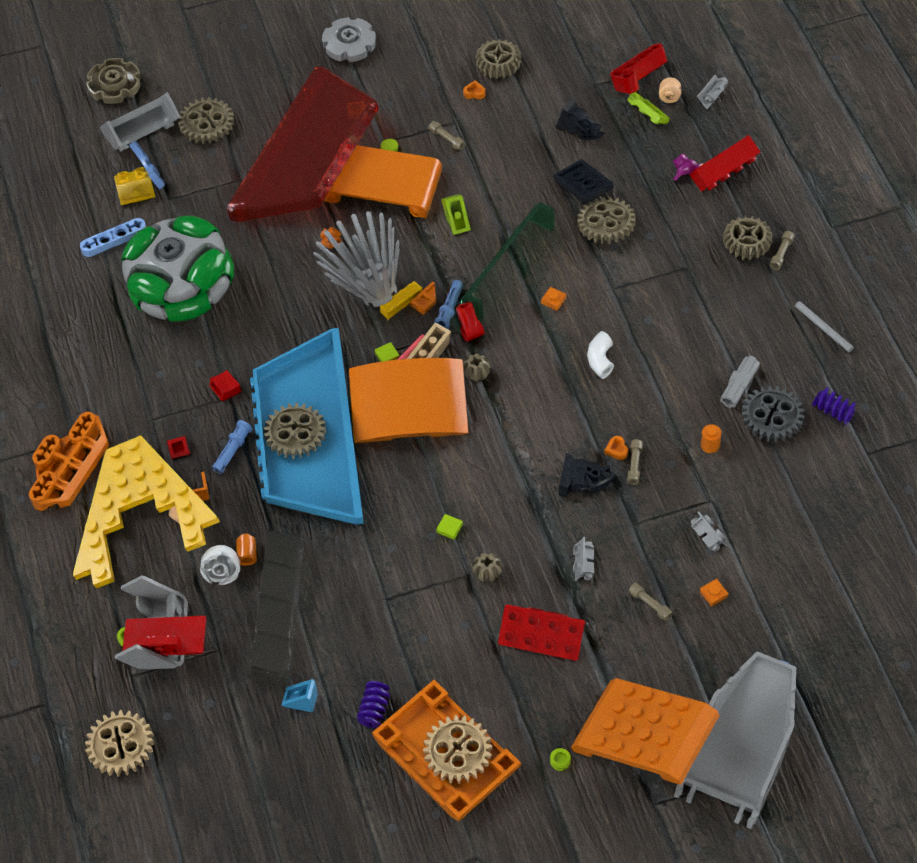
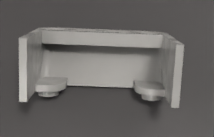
[100,92,180,152]
[115,575,188,669]

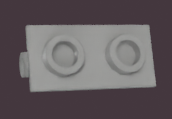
[697,75,728,110]
[691,511,727,552]
[573,537,594,581]

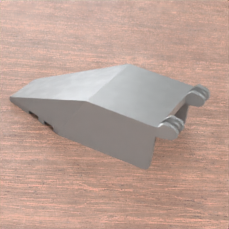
[674,652,796,829]

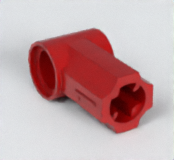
[456,302,484,342]

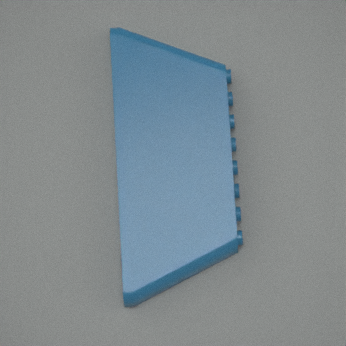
[250,328,364,525]

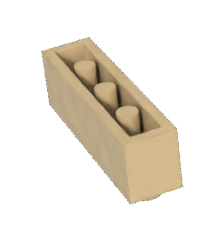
[407,322,451,359]

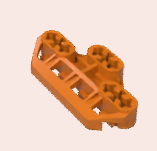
[29,412,109,511]

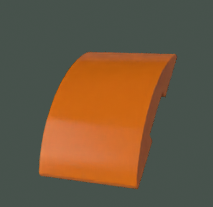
[349,358,468,443]

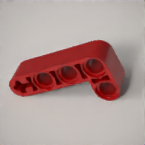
[610,43,667,94]

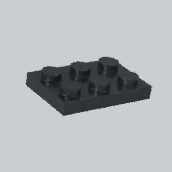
[553,159,614,204]

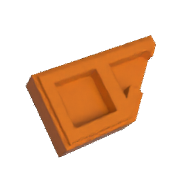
[410,281,436,315]

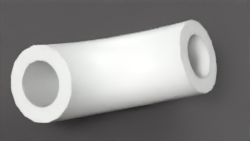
[587,331,614,379]

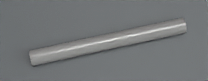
[795,301,854,352]

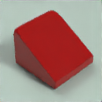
[167,436,190,459]

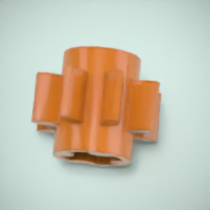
[320,227,342,249]

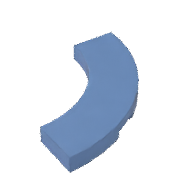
[129,141,165,190]

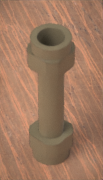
[428,121,466,151]
[770,231,795,270]
[627,439,643,485]
[629,582,673,621]

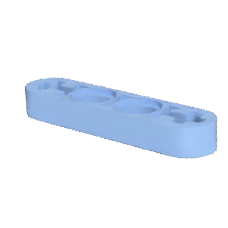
[80,218,146,257]

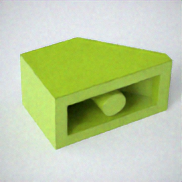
[441,194,471,235]

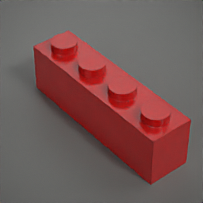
[689,135,760,192]

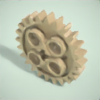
[85,710,154,777]
[423,715,492,784]

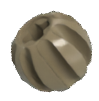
[463,353,490,382]
[472,553,502,582]

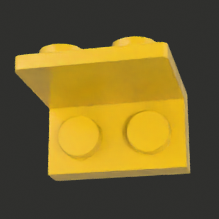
[114,167,155,205]

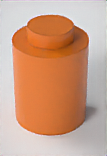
[701,424,722,453]
[236,534,257,566]

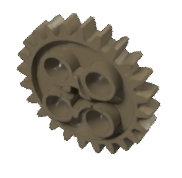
[178,97,234,144]
[577,197,636,244]
[264,402,326,459]

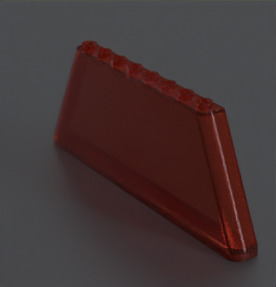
[227,66,379,222]

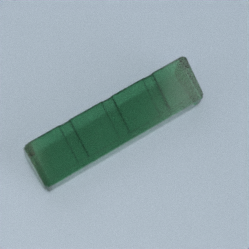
[454,202,555,322]

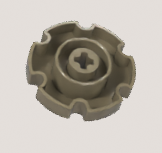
[86,58,141,104]

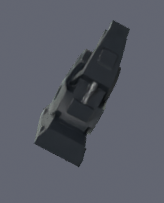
[556,98,605,140]
[559,453,615,496]

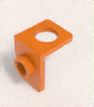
[193,472,210,501]

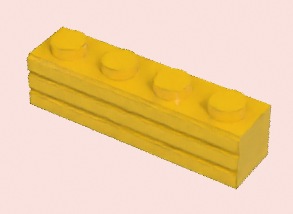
[380,281,422,319]

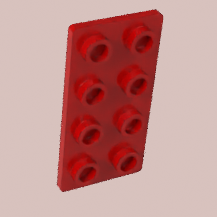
[498,604,585,661]
[122,616,207,656]

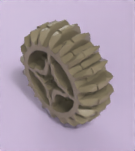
[476,39,521,79]
[723,215,772,260]

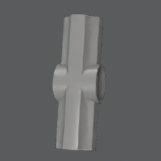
[721,356,760,408]

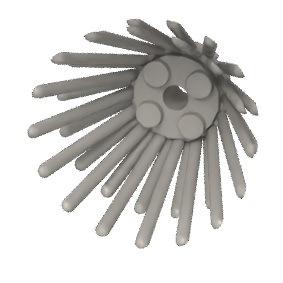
[313,211,400,307]

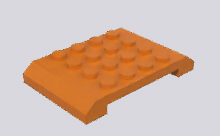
[571,678,720,785]
[372,680,521,821]

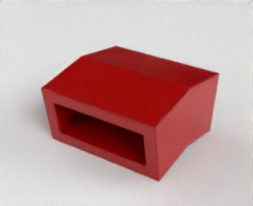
[209,370,241,401]

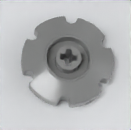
[322,17,376,62]

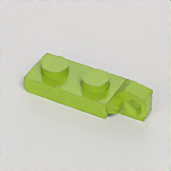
[627,92,670,125]

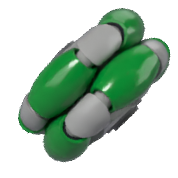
[121,215,234,322]

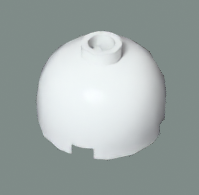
[200,545,240,585]

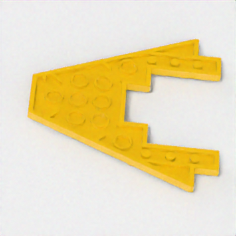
[73,436,220,589]

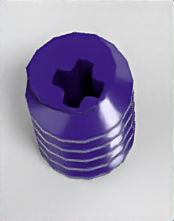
[812,387,856,425]
[357,681,390,729]

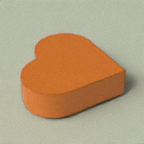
[463,80,486,99]
[604,436,628,460]

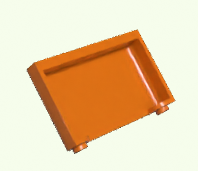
[324,144,442,218]

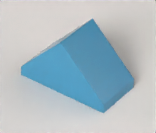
[282,679,318,712]

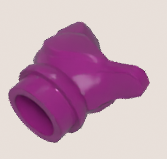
[672,153,703,181]

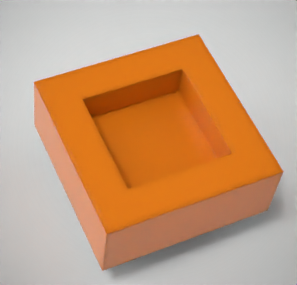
[541,287,566,311]
[700,579,728,607]

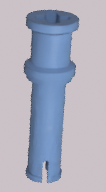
[434,280,464,329]
[212,420,253,474]

